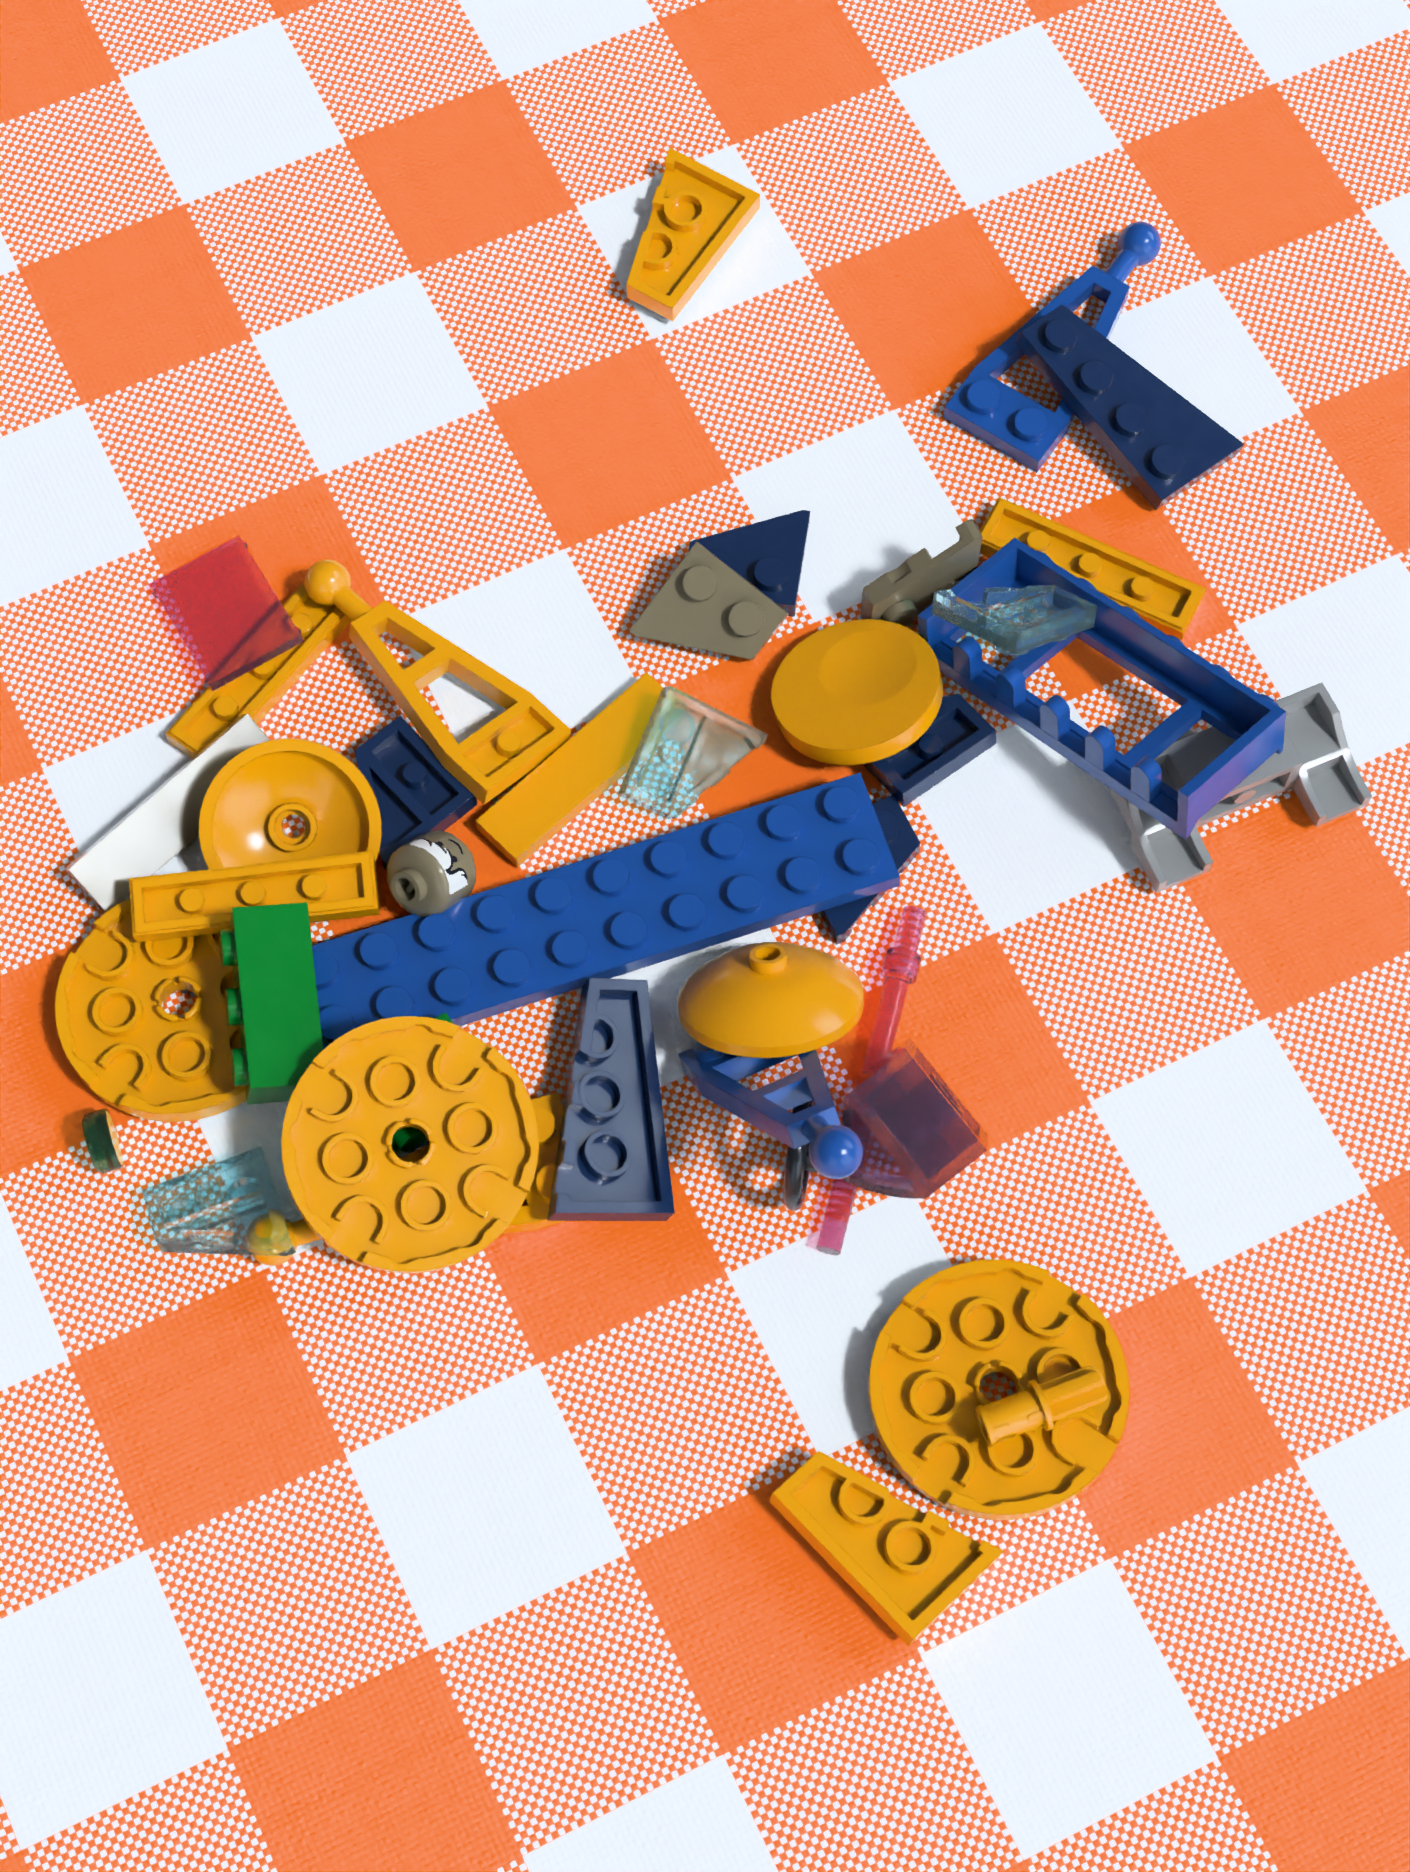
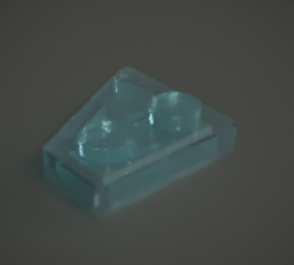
[931,585,1097,656]
[617,686,768,819]
[142,1146,296,1256]

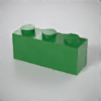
[219,902,323,1105]

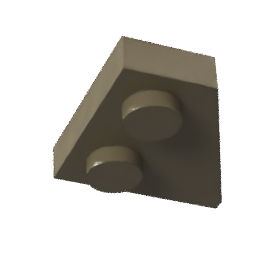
[860,519,983,626]
[629,542,789,660]

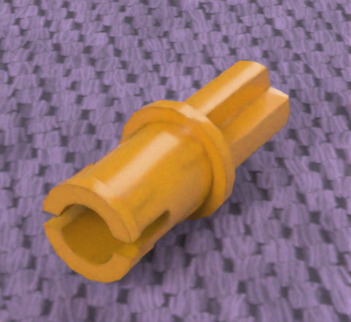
[975,1366,1108,1448]

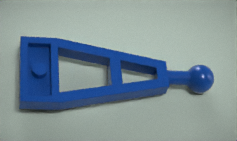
[943,221,1161,473]
[678,1041,863,1179]

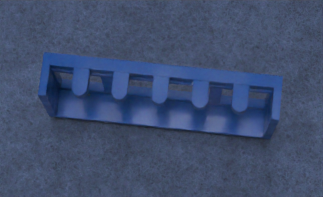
[918,538,1286,840]

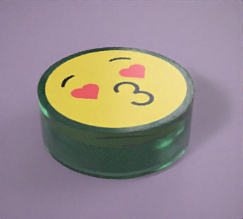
[82,1108,124,1174]

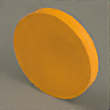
[771,619,943,765]

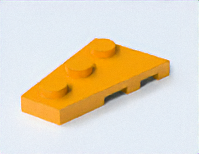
[626,147,760,322]
[769,1451,1004,1647]

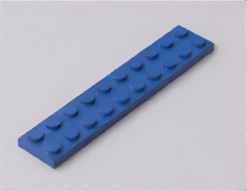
[312,773,900,1049]

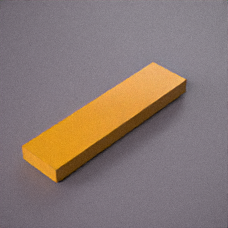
[980,497,1207,641]
[165,582,351,758]
[476,672,687,868]
[129,851,380,942]

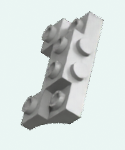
[1107,682,1372,893]

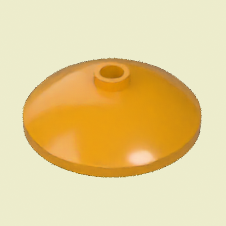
[199,738,382,869]
[678,942,864,1058]

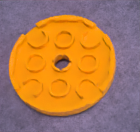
[55,898,246,1122]
[281,1016,539,1274]
[868,1259,1130,1520]

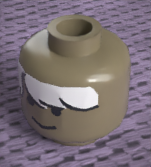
[387,830,476,918]

